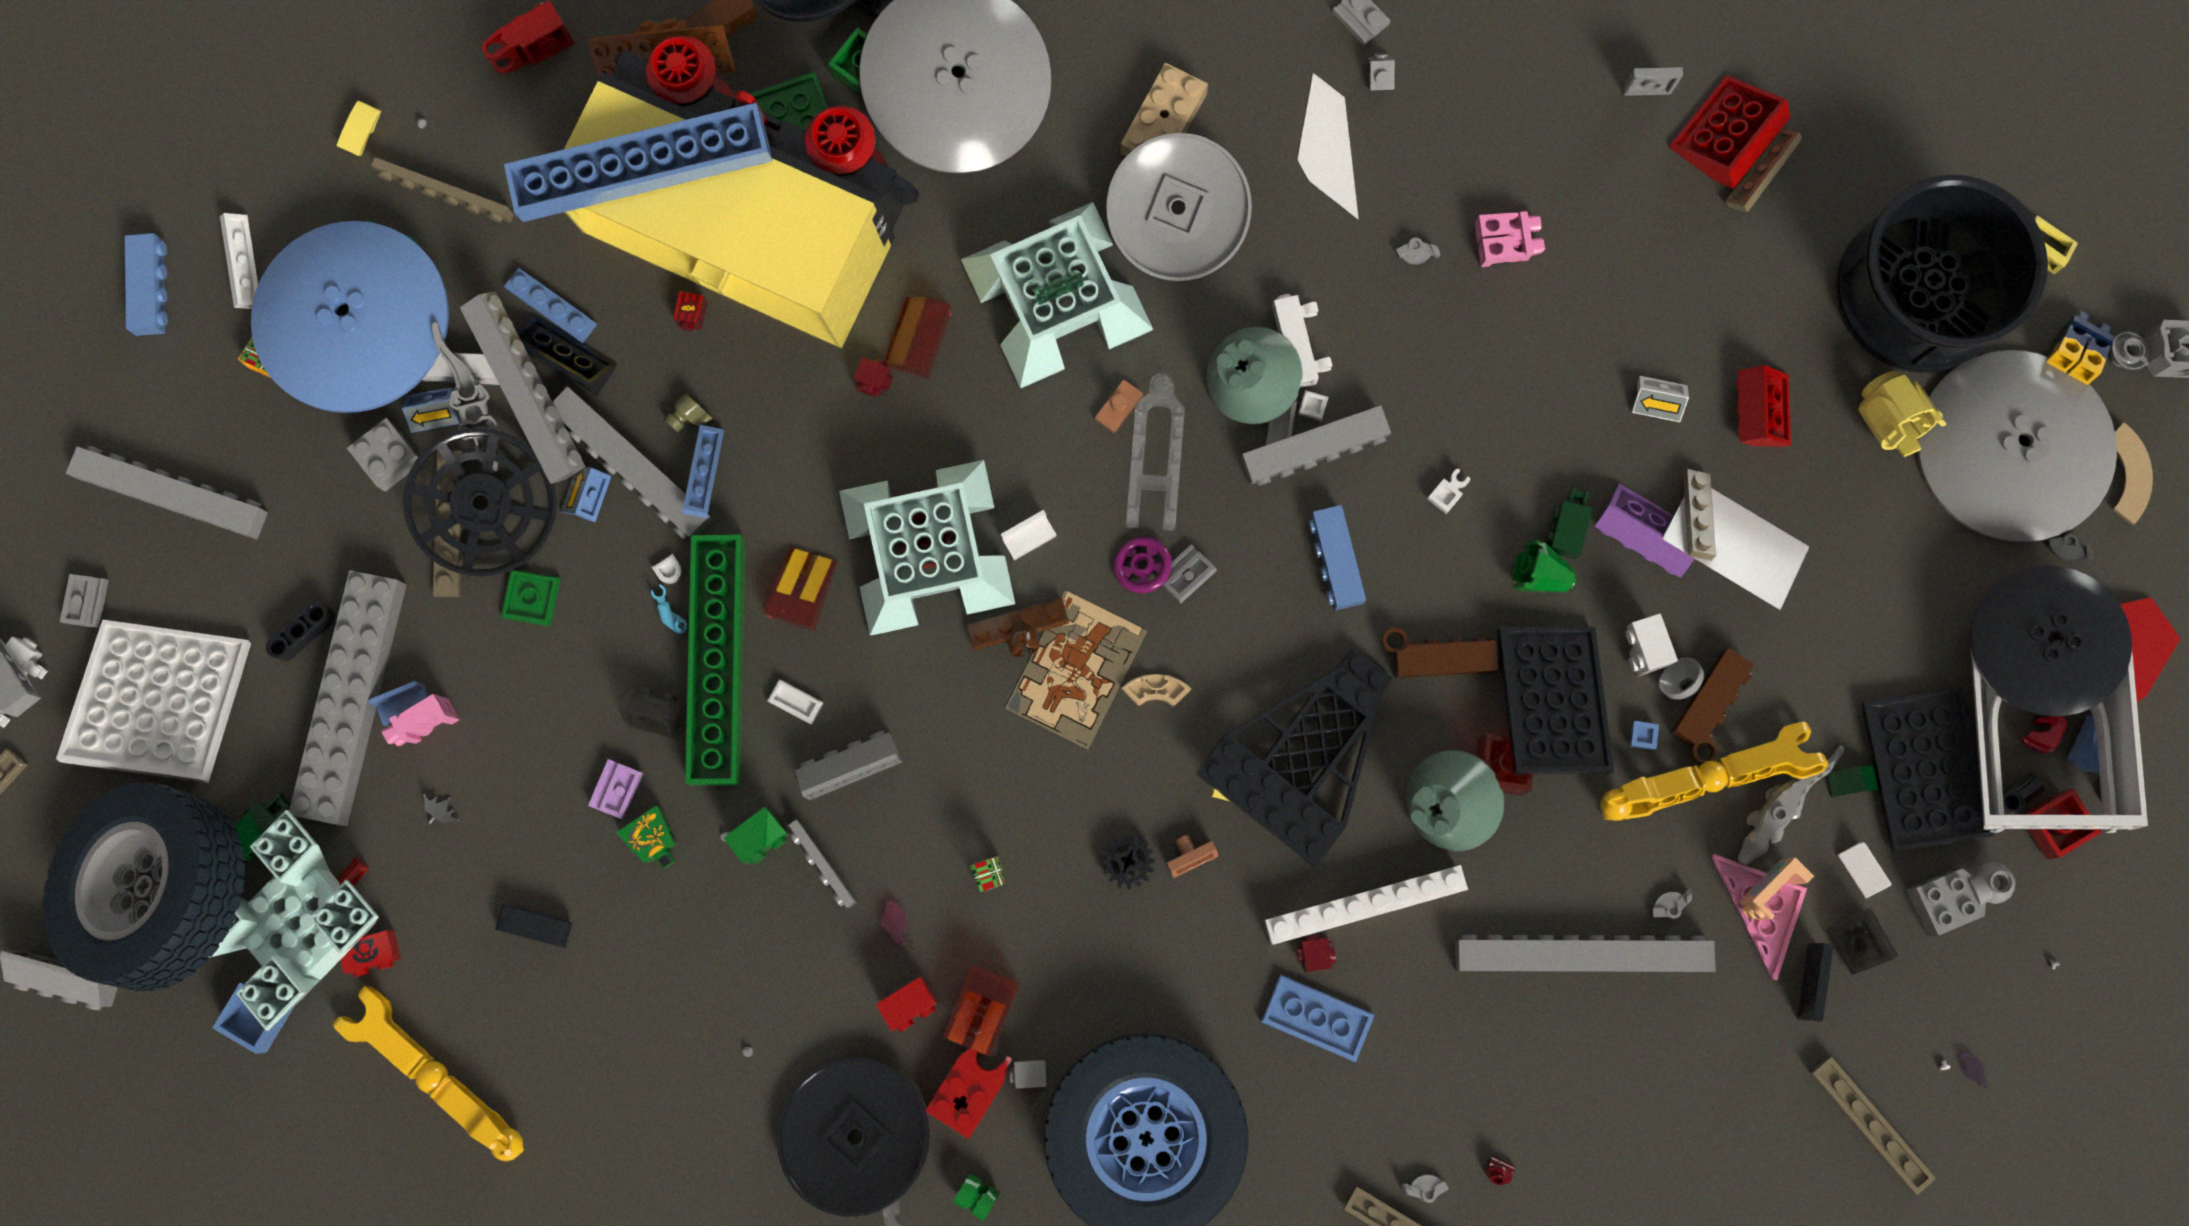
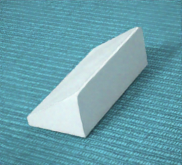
[1837,842,1892,899]

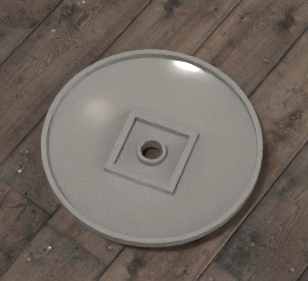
[1106,133,1252,281]

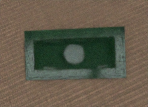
[1032,270,1084,305]

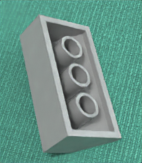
[795,731,902,800]
[0,951,118,1010]

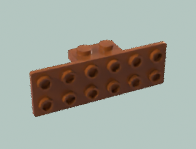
[587,18,735,79]

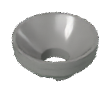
[1659,658,1704,699]

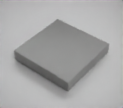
[1623,67,1683,96]

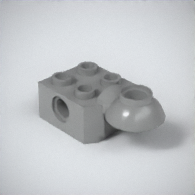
[2110,320,2189,378]
[1906,862,2016,936]

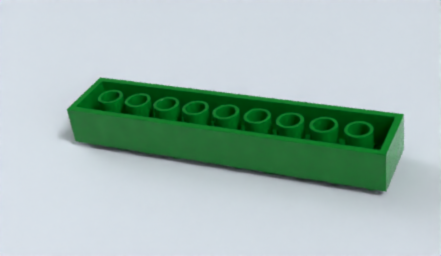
[685,535,746,786]

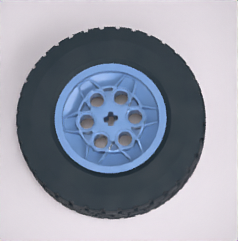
[1044,1033,1249,1226]

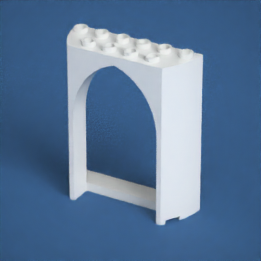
[1971,640,2148,833]

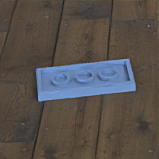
[1261,974,1374,1062]

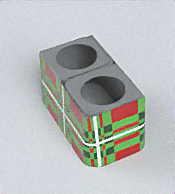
[970,856,1006,892]

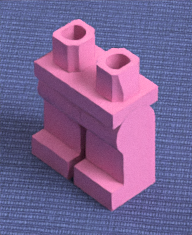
[1474,211,1545,267]
[381,694,460,746]

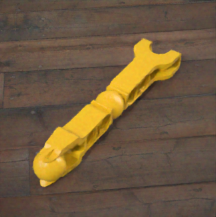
[1600,722,1828,821]
[333,986,524,1162]

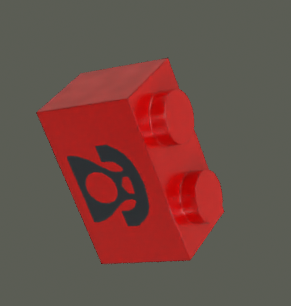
[340,930,401,977]

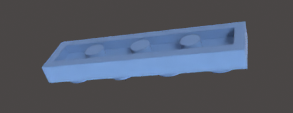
[504,268,597,344]
[682,425,724,518]

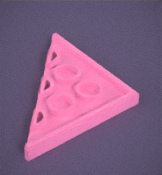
[1711,854,1807,980]

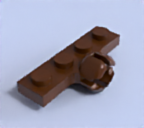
[967,598,1069,657]

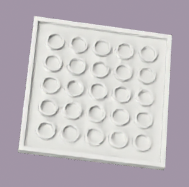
[56,620,251,783]

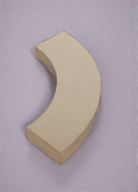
[2113,423,2153,526]

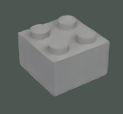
[347,418,420,492]

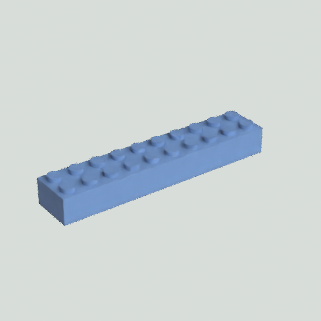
[504,103,773,222]

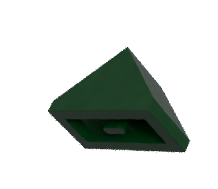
[1826,765,1879,797]

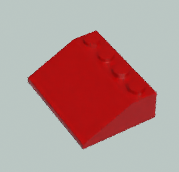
[1669,75,1791,189]

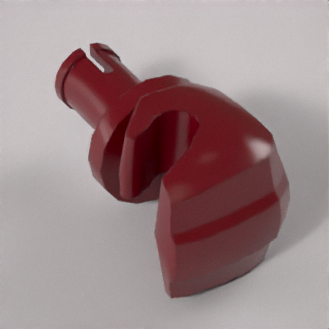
[2020,715,2067,754]

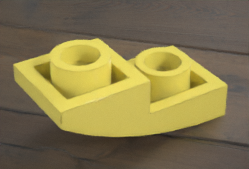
[336,101,381,156]

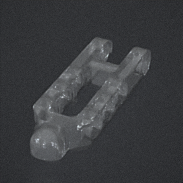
[1126,373,1185,531]

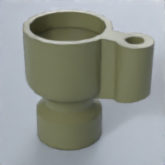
[664,393,712,432]

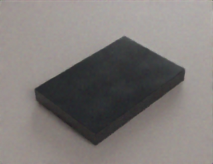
[1797,943,1834,1022]

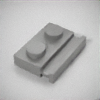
[1332,0,1391,46]
[1156,544,1217,604]
[60,574,109,628]

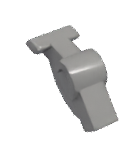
[1396,238,1440,265]
[1652,889,1692,919]
[1400,1175,1449,1203]

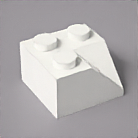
[1626,613,1678,676]

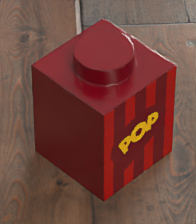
[673,291,708,331]

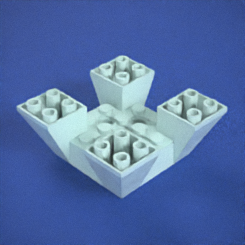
[961,202,1153,389]
[839,460,1015,636]
[209,810,379,1031]

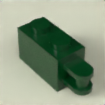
[1545,486,1593,559]
[233,793,291,861]

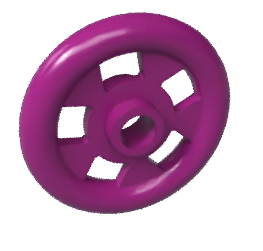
[1114,537,1172,593]

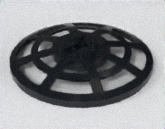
[403,428,557,577]

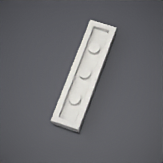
[220,213,258,309]

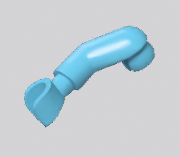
[651,585,689,634]

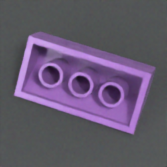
[1595,483,1695,578]

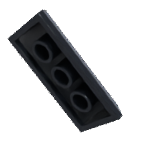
[516,316,617,396]

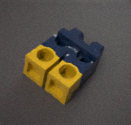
[2046,311,2115,385]

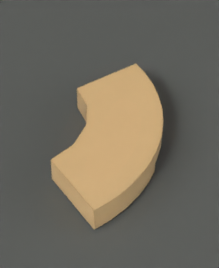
[1121,674,1191,707]

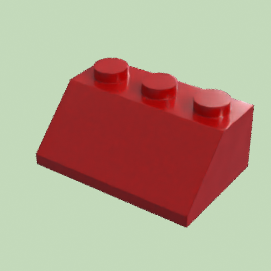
[1736,365,1791,447]

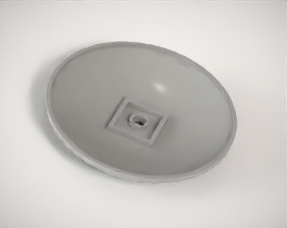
[859,0,1051,173]
[1917,350,2117,543]

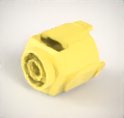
[1858,371,1947,457]

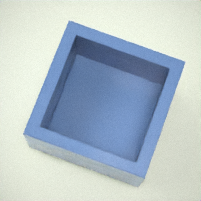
[212,983,294,1054]

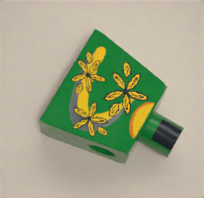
[616,805,677,870]

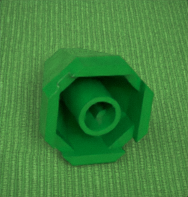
[1511,540,1576,593]

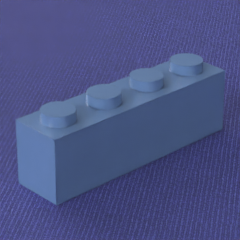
[125,233,168,336]
[1308,505,1366,611]

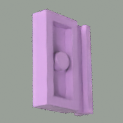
[588,759,643,820]

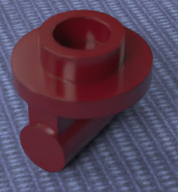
[1486,1156,1516,1185]

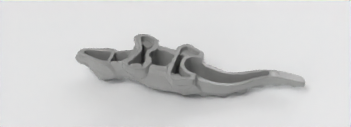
[432,322,499,473]
[1738,745,1844,865]

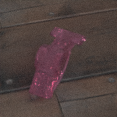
[881,901,908,946]

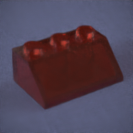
[884,297,952,379]

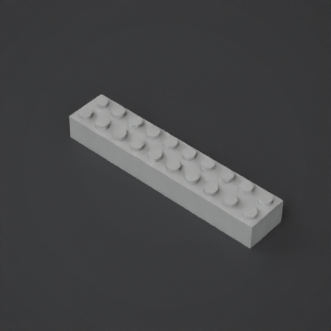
[289,570,406,826]

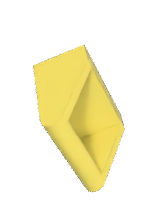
[2034,215,2078,274]

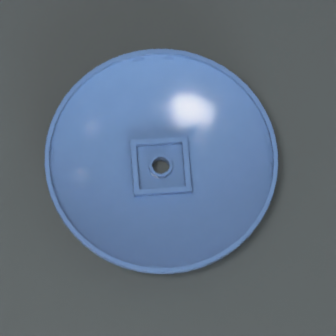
[251,221,449,413]

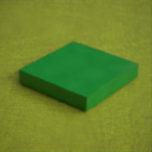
[501,570,561,627]

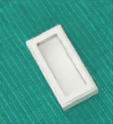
[767,679,824,725]

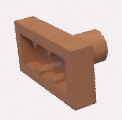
[1095,379,1143,434]
[1167,835,1218,878]

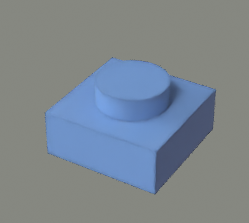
[1629,721,1659,750]

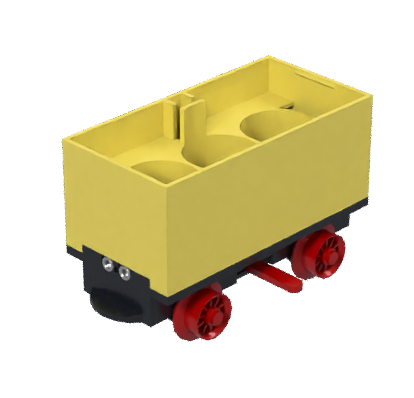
[564,35,919,349]

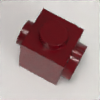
[853,357,893,397]
[1297,934,1336,972]

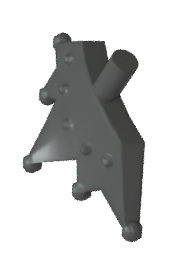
[422,793,460,824]

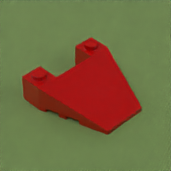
[2058,597,2181,702]

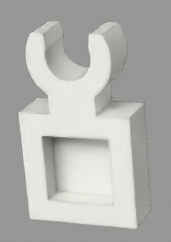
[1428,469,1470,514]

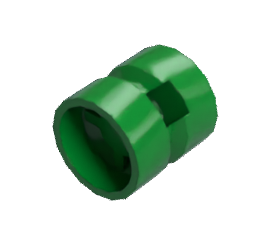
[952,1173,1001,1222]

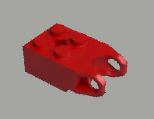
[481,0,574,73]
[926,1045,1013,1139]

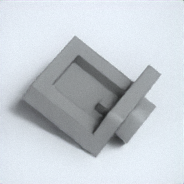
[1368,53,1395,90]

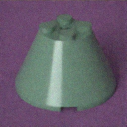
[1206,327,1303,424]
[1406,750,1504,851]

